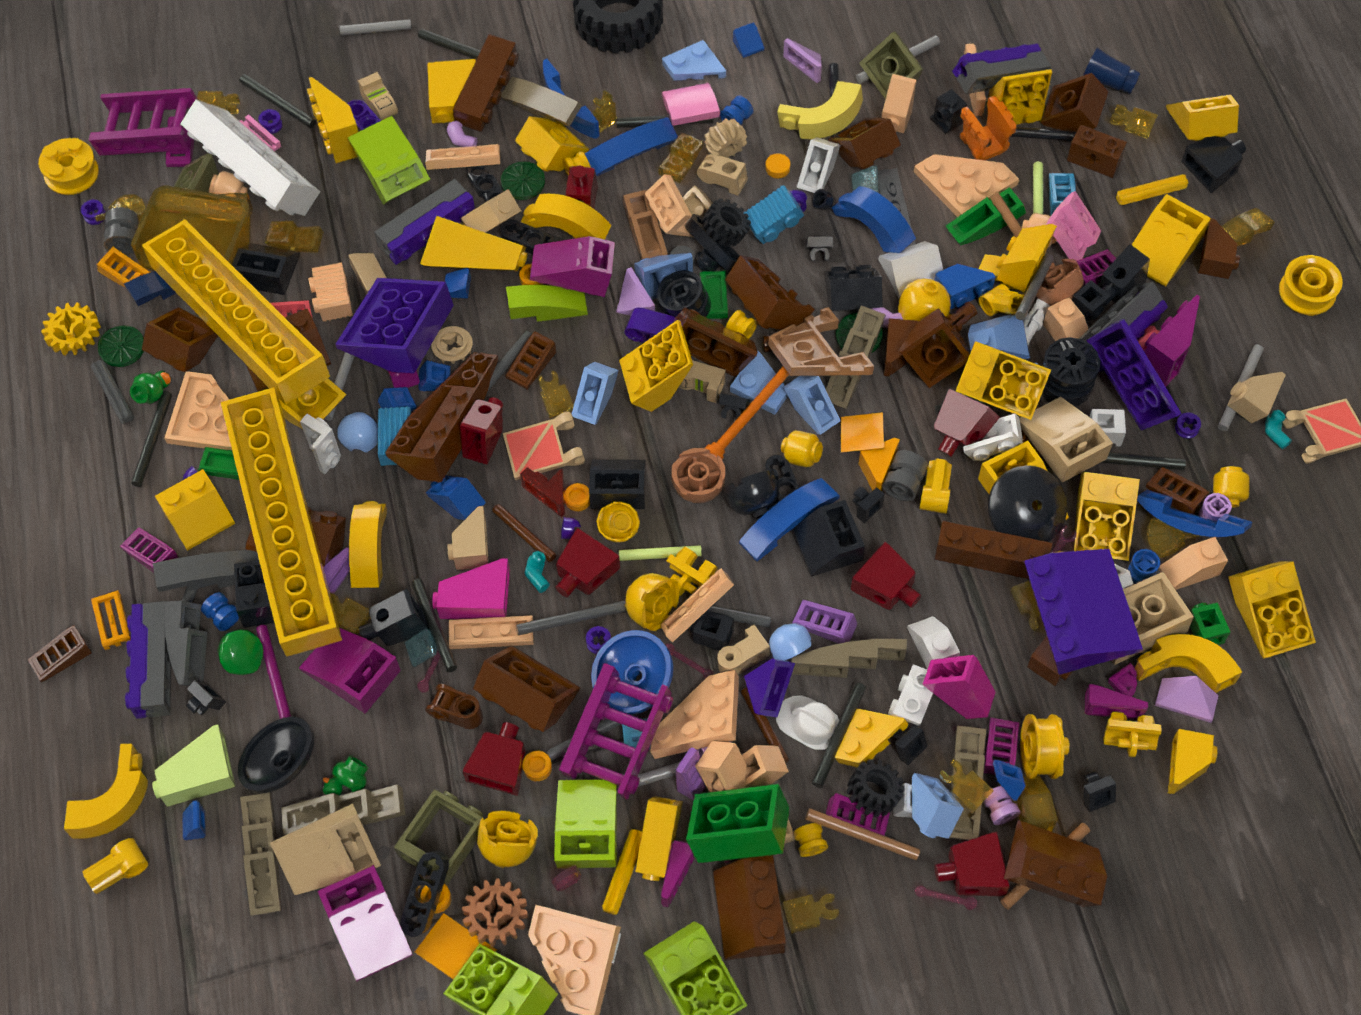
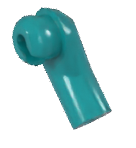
[1265,410,1292,450]
[524,551,550,593]

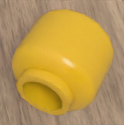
[781,430,823,467]
[1213,466,1249,508]

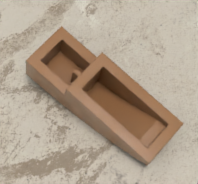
[622,190,668,259]

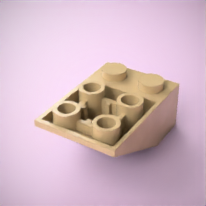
[1019,397,1113,482]
[270,804,381,895]

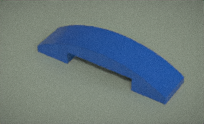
[543,59,600,139]
[585,117,679,177]
[739,478,840,562]
[1137,490,1252,537]

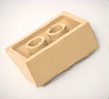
[1111,572,1194,665]

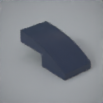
[124,271,176,307]

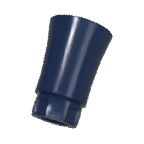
[1083,47,1141,94]

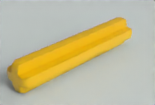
[1116,174,1188,205]
[602,829,642,915]

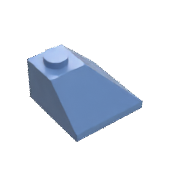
[634,253,693,300]
[968,315,1030,359]

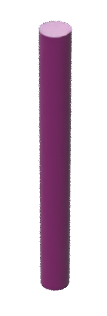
[256,625,291,719]

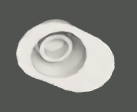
[776,696,839,750]

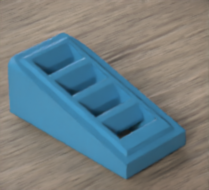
[1049,173,1076,215]

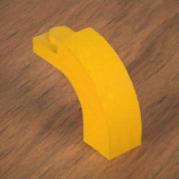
[521,194,612,240]
[349,501,387,588]
[1135,634,1242,693]
[64,744,148,839]

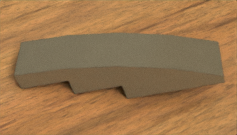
[501,77,582,127]
[826,306,886,409]
[791,639,907,678]
[949,725,986,840]
[281,784,405,836]
[240,792,281,916]

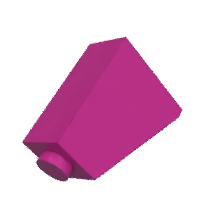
[433,558,510,619]
[922,655,996,719]

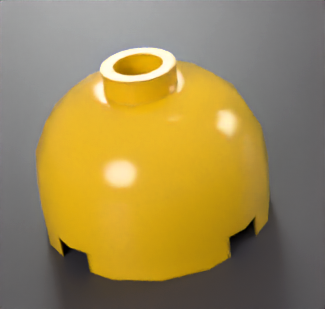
[898,278,951,321]
[625,573,680,631]
[477,811,538,868]

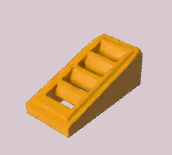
[97,247,150,287]

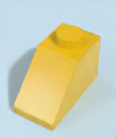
[1168,729,1218,794]

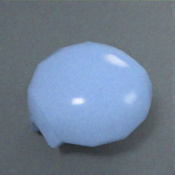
[337,412,378,452]
[769,623,811,660]

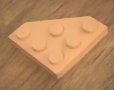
[914,154,1019,217]
[164,371,232,450]
[650,670,739,759]
[528,905,621,1015]

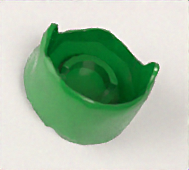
[218,630,263,675]

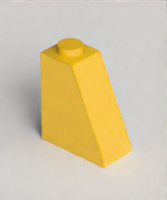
[428,59,476,123]
[635,796,683,881]

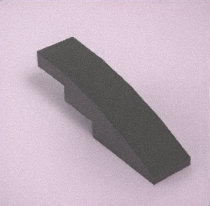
[153,550,259,592]

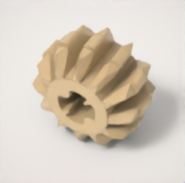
[705,119,747,158]

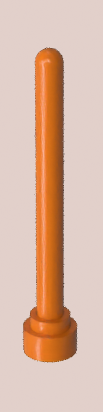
[705,366,789,460]

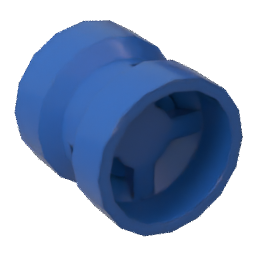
[720,96,754,125]
[1128,549,1160,584]
[201,592,239,631]

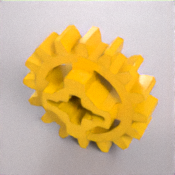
[41,302,101,356]

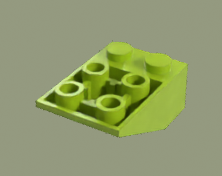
[348,116,430,205]
[555,780,617,868]
[643,921,747,1015]
[444,943,558,1015]

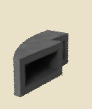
[164,601,207,686]

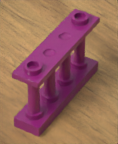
[89,88,198,156]
[559,663,673,800]

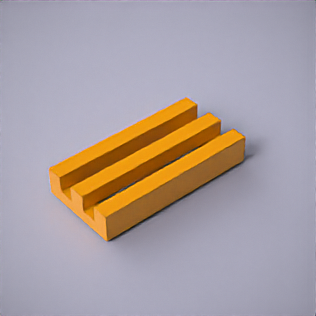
[91,590,131,650]

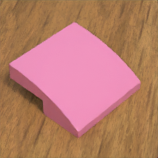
[662,83,720,126]
[1046,191,1101,261]

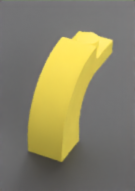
[777,81,863,139]

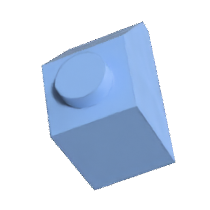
[572,362,619,425]
[783,376,841,435]
[912,773,964,839]

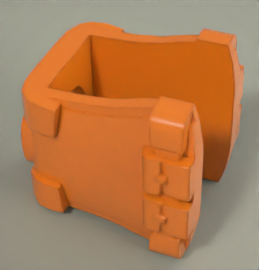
[960,96,1017,161]

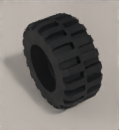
[573,0,663,54]

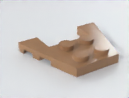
[768,307,874,376]

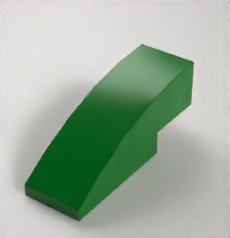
[946,187,1026,246]

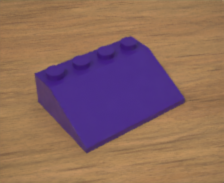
[335,278,454,373]
[1086,319,1182,430]
[1024,549,1143,675]

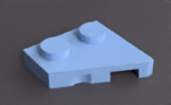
[662,40,726,81]
[730,351,788,415]

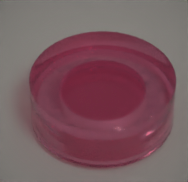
[551,865,582,892]

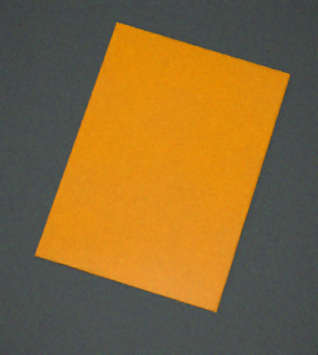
[841,412,884,452]
[415,913,497,980]

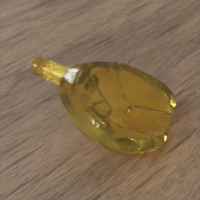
[95,194,145,222]
[1147,518,1203,558]

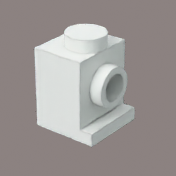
[1089,409,1126,446]

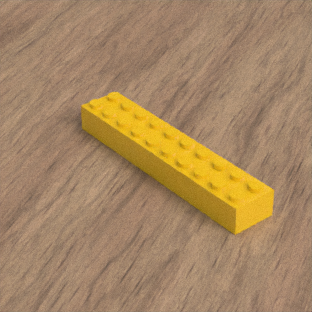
[142,220,330,405]
[220,387,342,657]

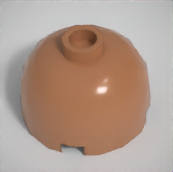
[1032,259,1084,306]
[672,448,725,503]

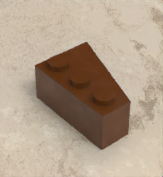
[725,255,815,330]

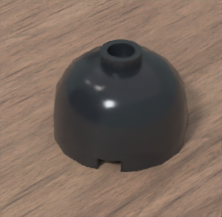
[723,470,779,519]

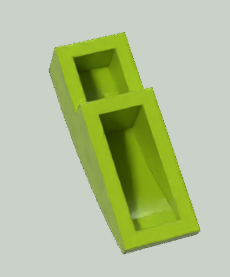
[506,285,588,322]

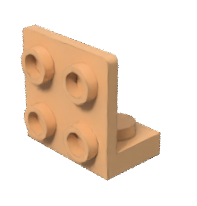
[645,174,693,237]

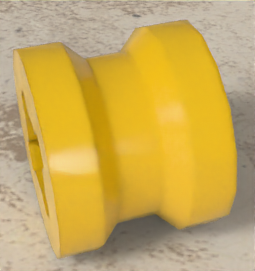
[563,151,591,175]
[726,310,757,339]
[793,823,828,857]

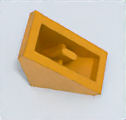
[858,438,900,491]

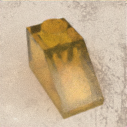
[1015,775,1058,832]

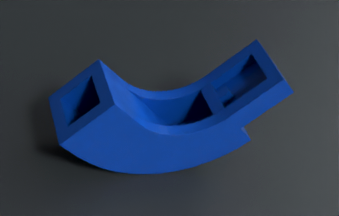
[832,186,916,253]

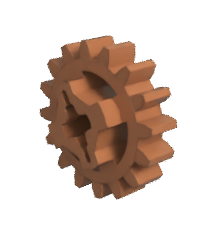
[462,879,528,947]

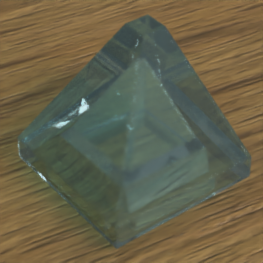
[852,166,878,193]
[405,629,437,667]

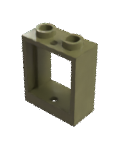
[394,789,484,886]

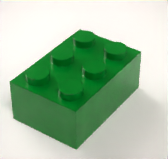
[686,784,790,863]

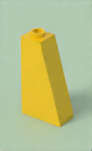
[420,216,528,272]

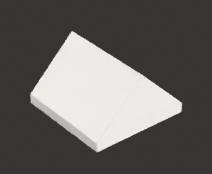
[878,241,943,298]

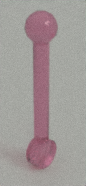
[417,641,449,693]
[666,644,714,679]
[915,885,977,910]

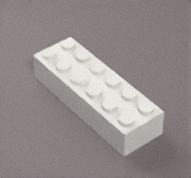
[181,99,320,216]

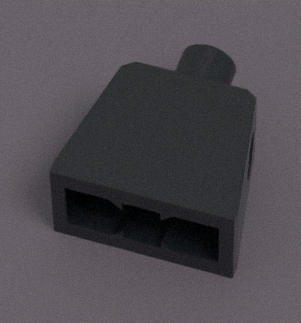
[1181,136,1246,193]
[1100,244,1150,307]
[359,589,431,646]

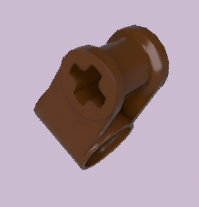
[425,684,483,729]

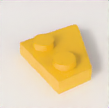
[835,709,908,767]

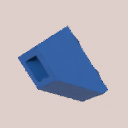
[934,264,996,310]
[426,475,486,520]

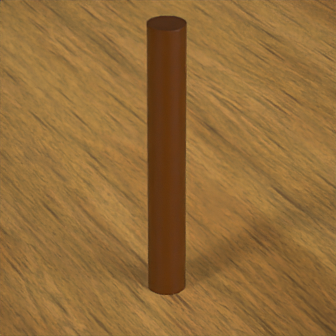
[492,504,556,562]
[741,687,789,763]

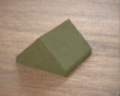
[859,31,923,100]
[164,153,219,215]

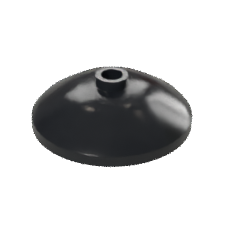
[988,465,1067,542]
[238,717,315,794]

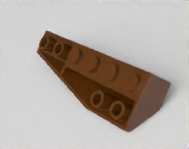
[385,352,498,483]

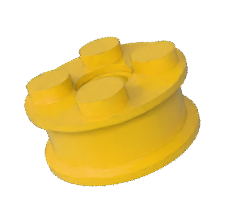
[39,138,99,195]
[1279,255,1343,316]
[1020,714,1069,779]

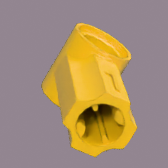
[979,284,1025,316]
[919,459,952,514]
[82,838,148,895]

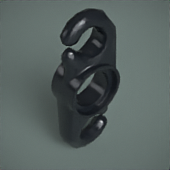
[466,165,504,202]

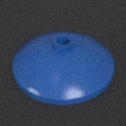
[591,630,673,714]

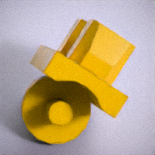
[666,546,718,596]
[1103,712,1162,757]

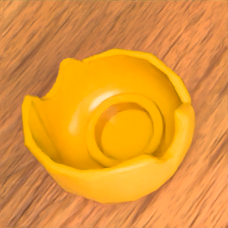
[596,501,640,543]

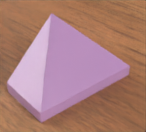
[783,38,822,83]
[617,267,655,316]
[1155,676,1218,723]

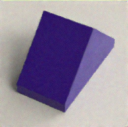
[744,658,795,717]

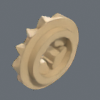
[431,326,473,364]

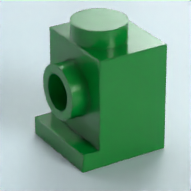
[1190,602,1230,645]

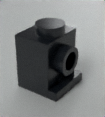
[930,89,967,134]
[1072,280,1110,322]
[690,610,734,651]

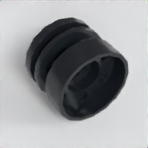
[1042,337,1100,407]

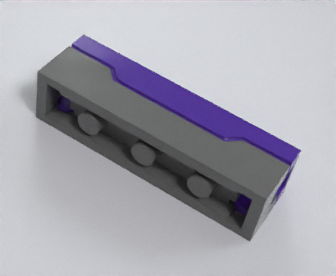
[952,44,1051,94]
[374,179,475,265]
[1079,282,1168,372]
[125,601,171,719]

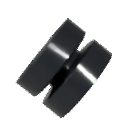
[657,270,711,317]

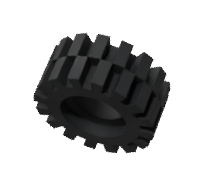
[701,198,751,247]
[847,759,905,817]

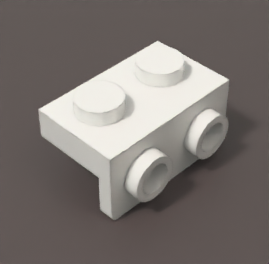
[963,413,1023,461]
[300,414,341,474]
[888,664,933,725]

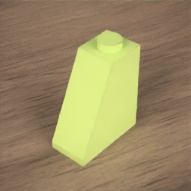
[152,725,236,807]

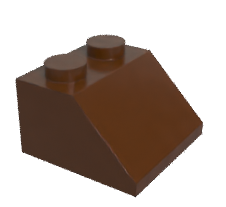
[1041,73,1108,131]
[828,118,901,170]
[142,307,218,372]
[899,308,970,388]

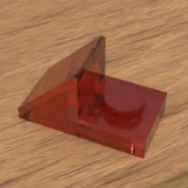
[520,467,565,518]

